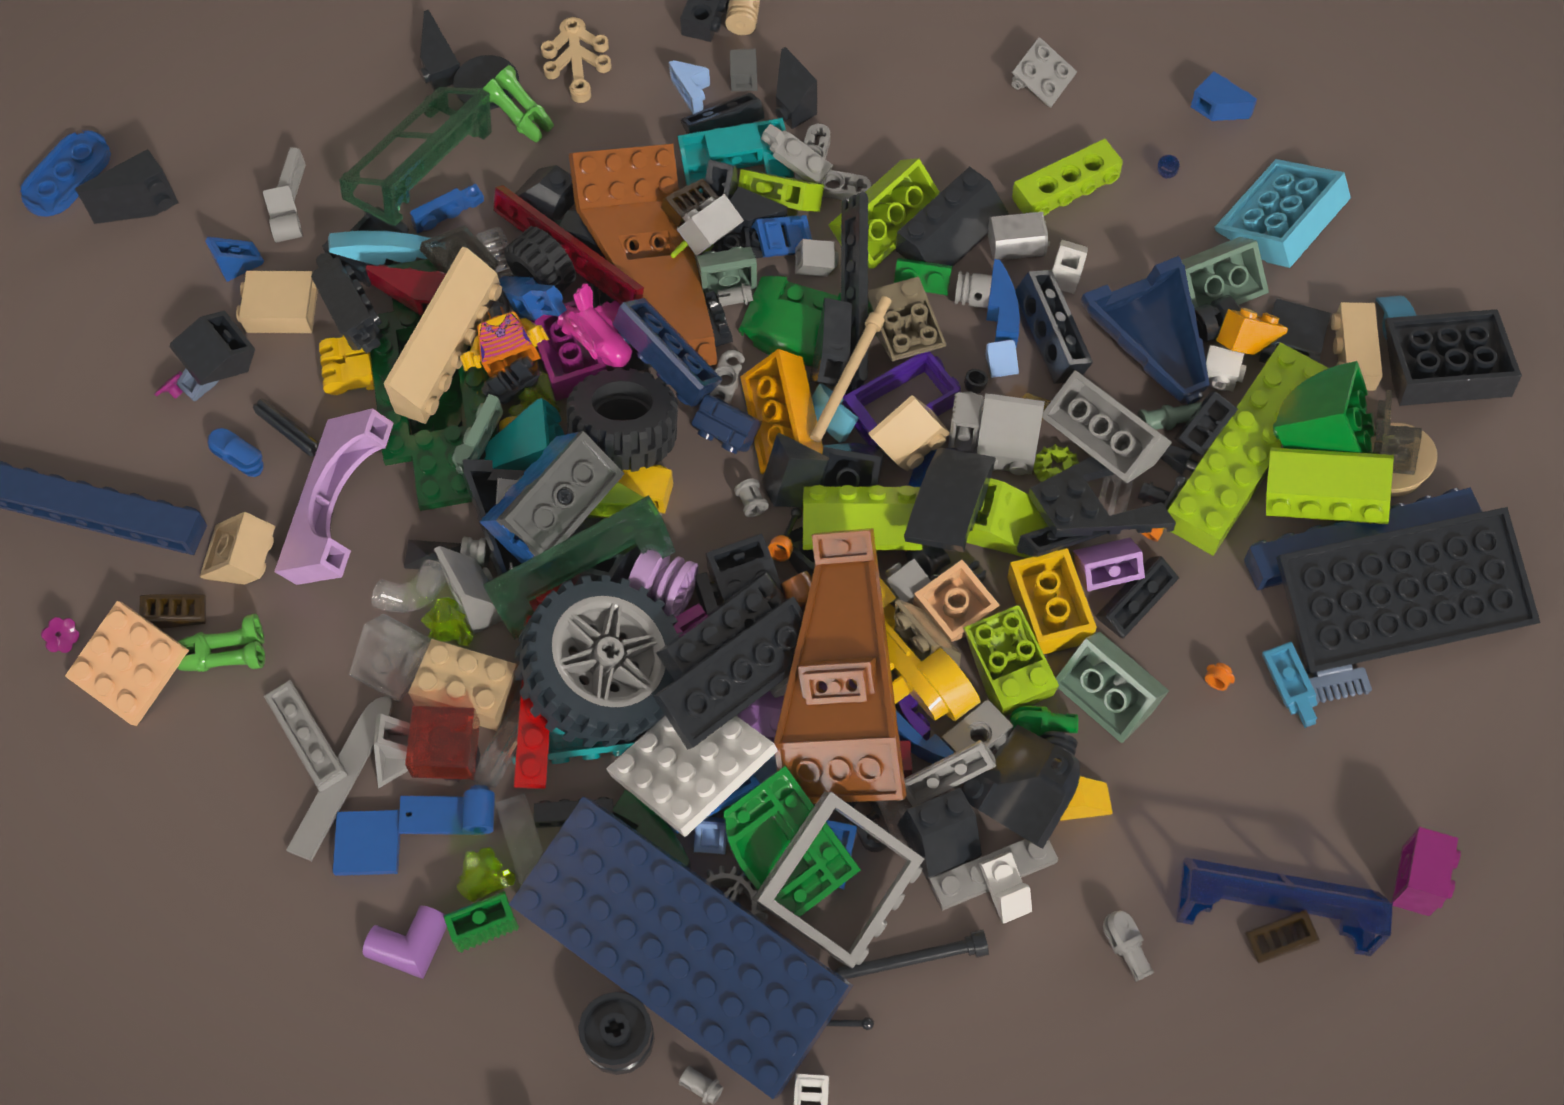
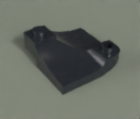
[961,724,1080,849]

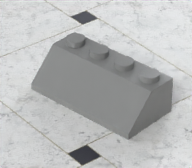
[1042,370,1172,483]

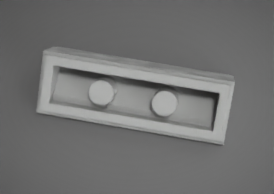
[904,740,996,807]

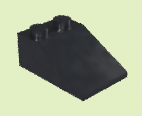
[74,149,179,224]

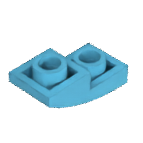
[812,383,859,442]

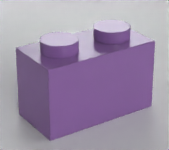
[1073,537,1145,591]

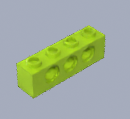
[1012,139,1123,216]

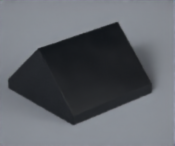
[762,433,830,508]

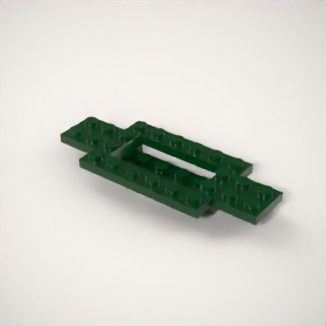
[370,256,498,511]

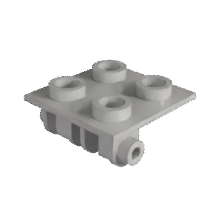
[1012,37,1077,108]

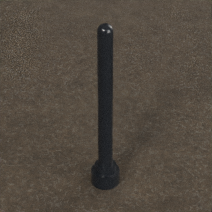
[834,929,989,980]

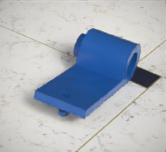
[398,785,495,835]

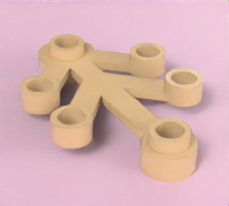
[541,17,611,103]

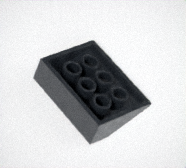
[1385,309,1522,406]

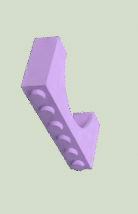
[274,408,394,585]

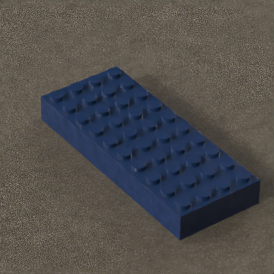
[509,796,853,1099]

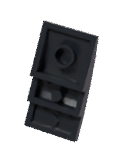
[904,447,996,552]

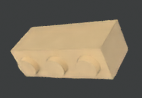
[1331,302,1382,391]

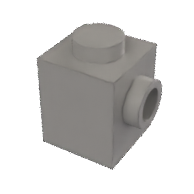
[795,239,838,277]
[883,559,931,604]

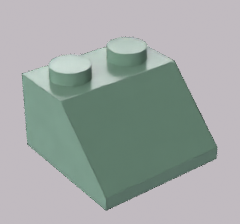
[696,246,757,295]

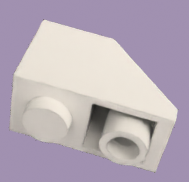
[1052,240,1088,294]

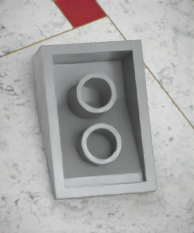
[976,393,1045,475]
[434,546,507,634]

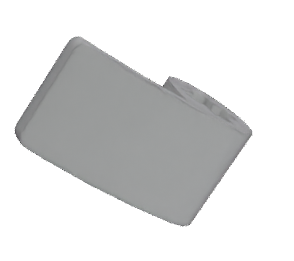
[263,185,303,243]

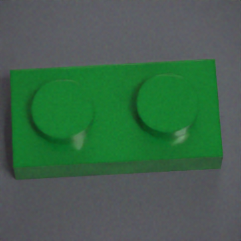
[894,258,952,296]

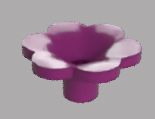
[154,371,183,399]
[41,617,80,653]

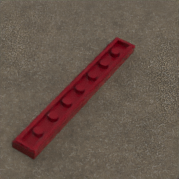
[493,185,644,305]

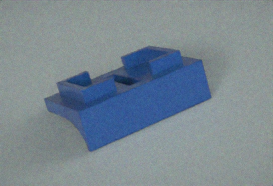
[751,215,812,257]

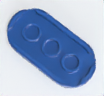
[20,131,111,216]

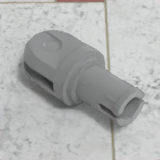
[1103,911,1154,982]

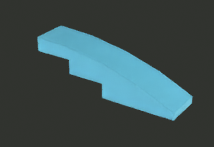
[328,231,446,266]

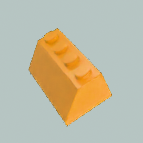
[740,349,823,474]

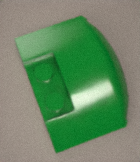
[739,276,841,366]
[723,766,860,917]

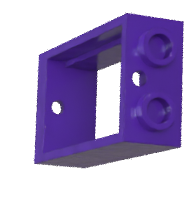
[842,351,961,447]

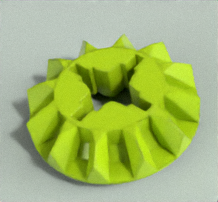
[1033,444,1079,482]

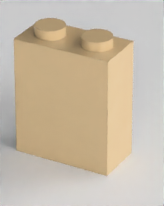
[236,271,318,333]

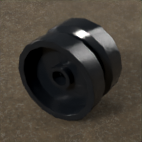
[578,992,655,1075]

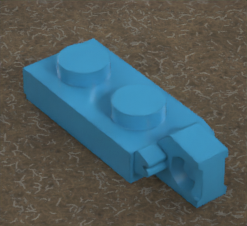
[1262,642,1318,728]

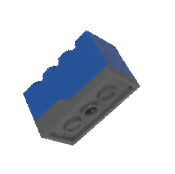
[480,431,624,563]

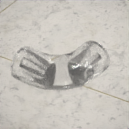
[371,560,447,613]

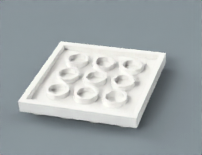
[606,716,778,837]

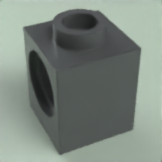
[730,49,757,92]

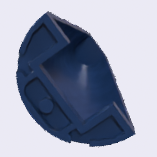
[1081,256,1210,405]

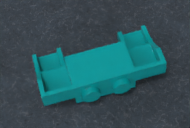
[678,118,794,194]

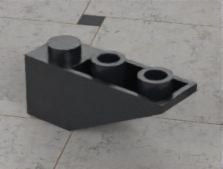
[809,298,852,387]

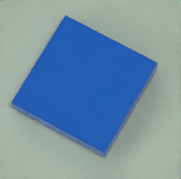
[333,810,400,876]

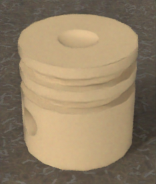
[725,0,760,35]

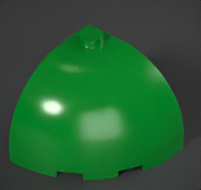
[1273,361,1376,454]

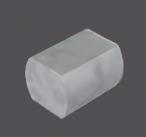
[988,212,1050,261]

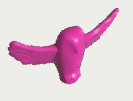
[557,283,632,368]

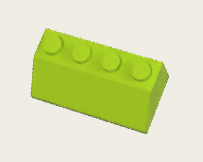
[828,158,940,269]
[1266,448,1394,524]
[803,485,922,550]

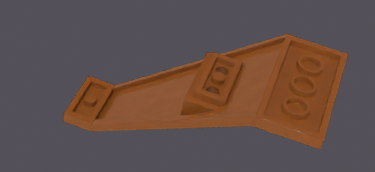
[569,144,717,366]
[774,528,906,803]

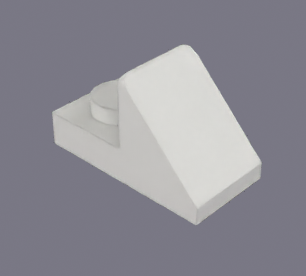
[979,851,1032,924]

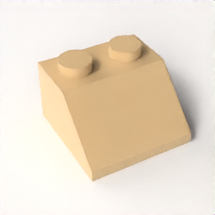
[868,395,950,471]
[200,512,275,585]

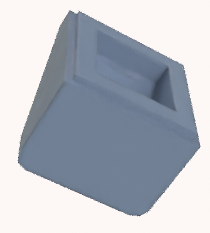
[177,368,219,401]

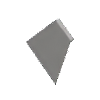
[374,714,432,789]

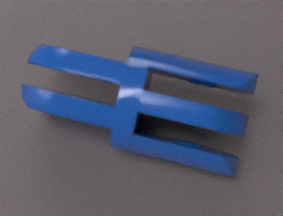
[207,428,263,477]

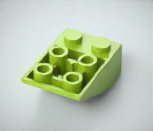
[967,478,1048,558]
[963,605,1059,717]

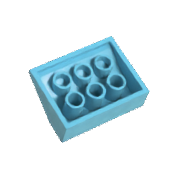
[1215,159,1351,268]

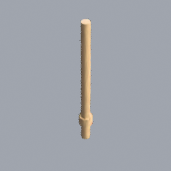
[810,296,892,442]

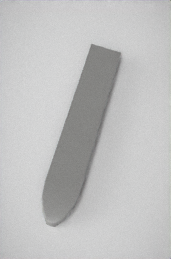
[286,696,393,861]

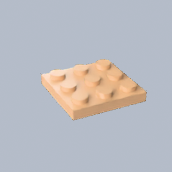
[65,601,189,726]

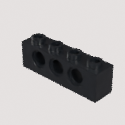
[1015,270,1093,384]

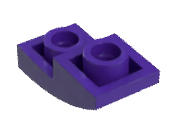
[895,694,931,741]

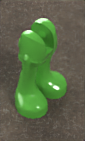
[475,65,554,143]
[177,613,265,672]

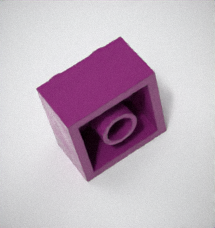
[1391,827,1461,916]

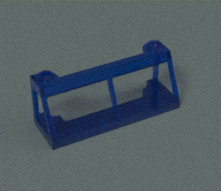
[1177,858,1393,956]

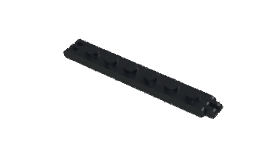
[841,192,869,395]

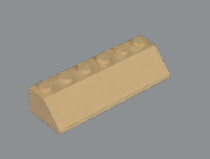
[384,246,502,424]

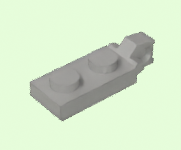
[761,124,833,184]

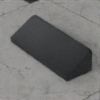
[680,93,765,134]
[1017,527,1108,557]
[1096,556,1179,638]

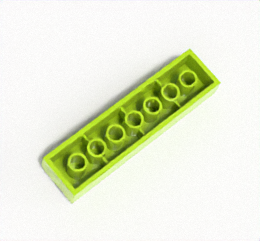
[1168,342,1328,556]

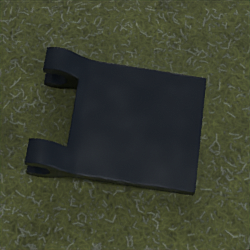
[1259,298,1331,363]

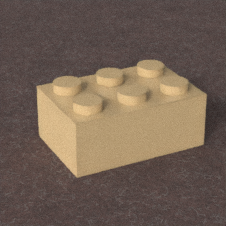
[408,639,521,732]

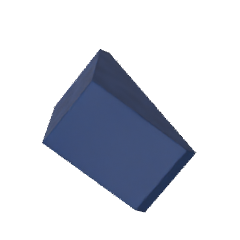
[205,237,264,282]

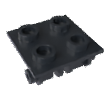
[481,356,540,405]

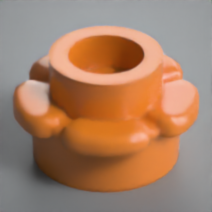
[1205,663,1235,691]

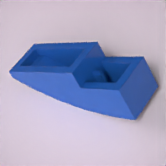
[986,259,1020,348]

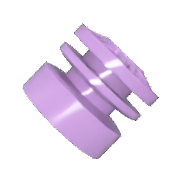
[628,545,698,617]

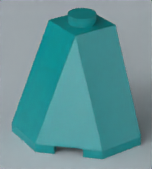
[484,398,565,470]

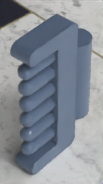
[1309,664,1372,703]

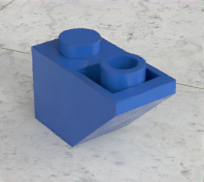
[1191,71,1257,121]

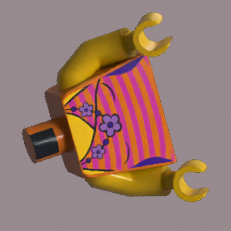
[460,306,549,377]

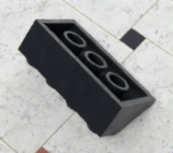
[896,166,1009,267]

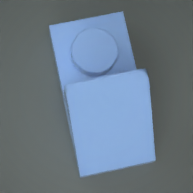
[669,60,710,114]

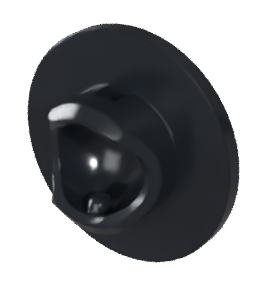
[453,55,520,110]

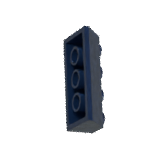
[612,298,723,407]

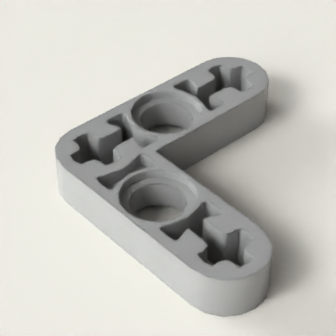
[795,124,871,200]

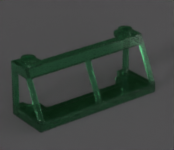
[339,87,492,227]
[483,495,676,640]

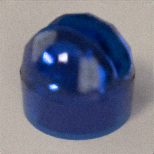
[1157,155,1180,179]

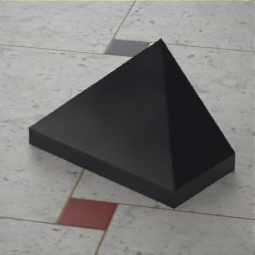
[702,160,738,201]
[404,540,461,571]

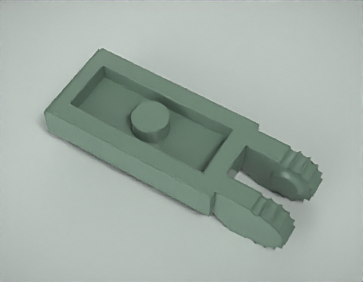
[452,394,503,475]

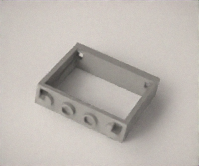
[752,792,924,968]

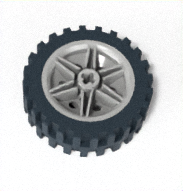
[514,574,683,748]

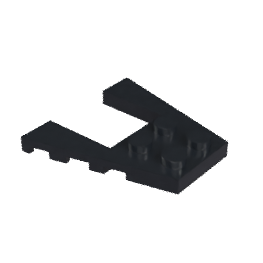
[1028,456,1176,537]

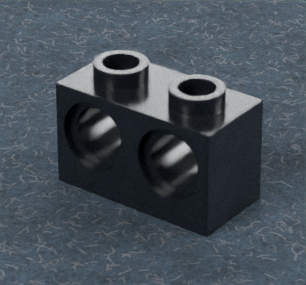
[680,0,729,42]

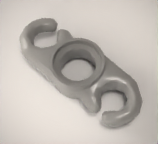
[709,350,745,404]

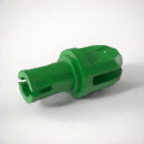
[1010,706,1079,737]

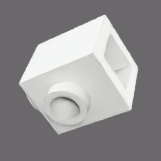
[1206,345,1246,391]

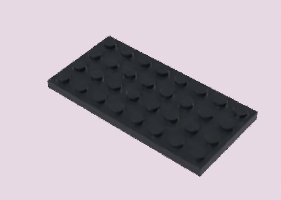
[1276,507,1541,674]

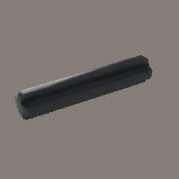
[253,399,319,457]

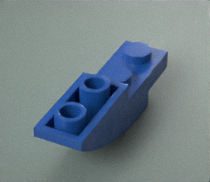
[499,276,567,321]

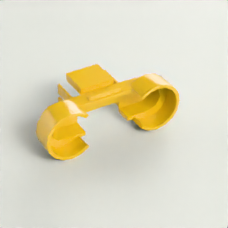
[851,578,980,721]

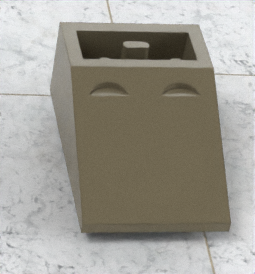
[868,277,946,361]
[894,599,961,667]

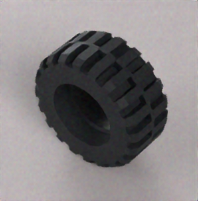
[566,368,678,472]

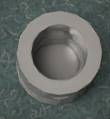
[955,271,992,308]

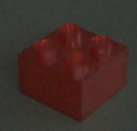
[405,706,480,780]

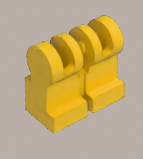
[319,335,374,395]

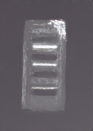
[476,226,515,279]

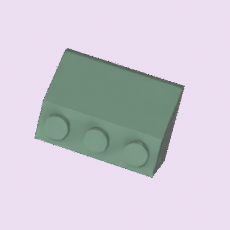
[1182,236,1269,308]
[1056,631,1169,743]

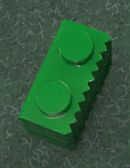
[443,891,519,953]

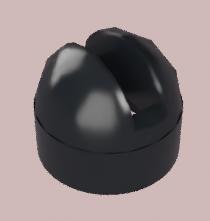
[964,369,988,394]

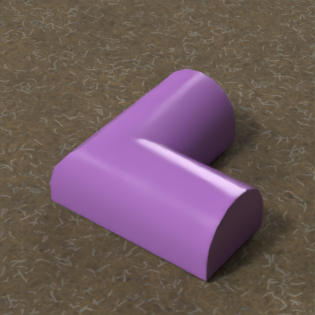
[363,905,447,979]

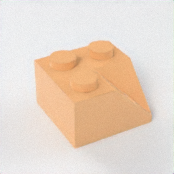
[913,560,1000,642]

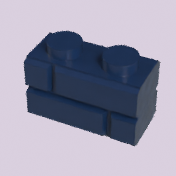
[692,394,762,454]

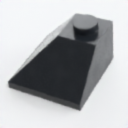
[775,47,817,129]
[515,165,575,221]
[821,443,884,487]

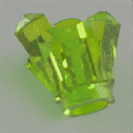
[508,372,561,417]
[420,597,473,646]
[456,847,516,902]

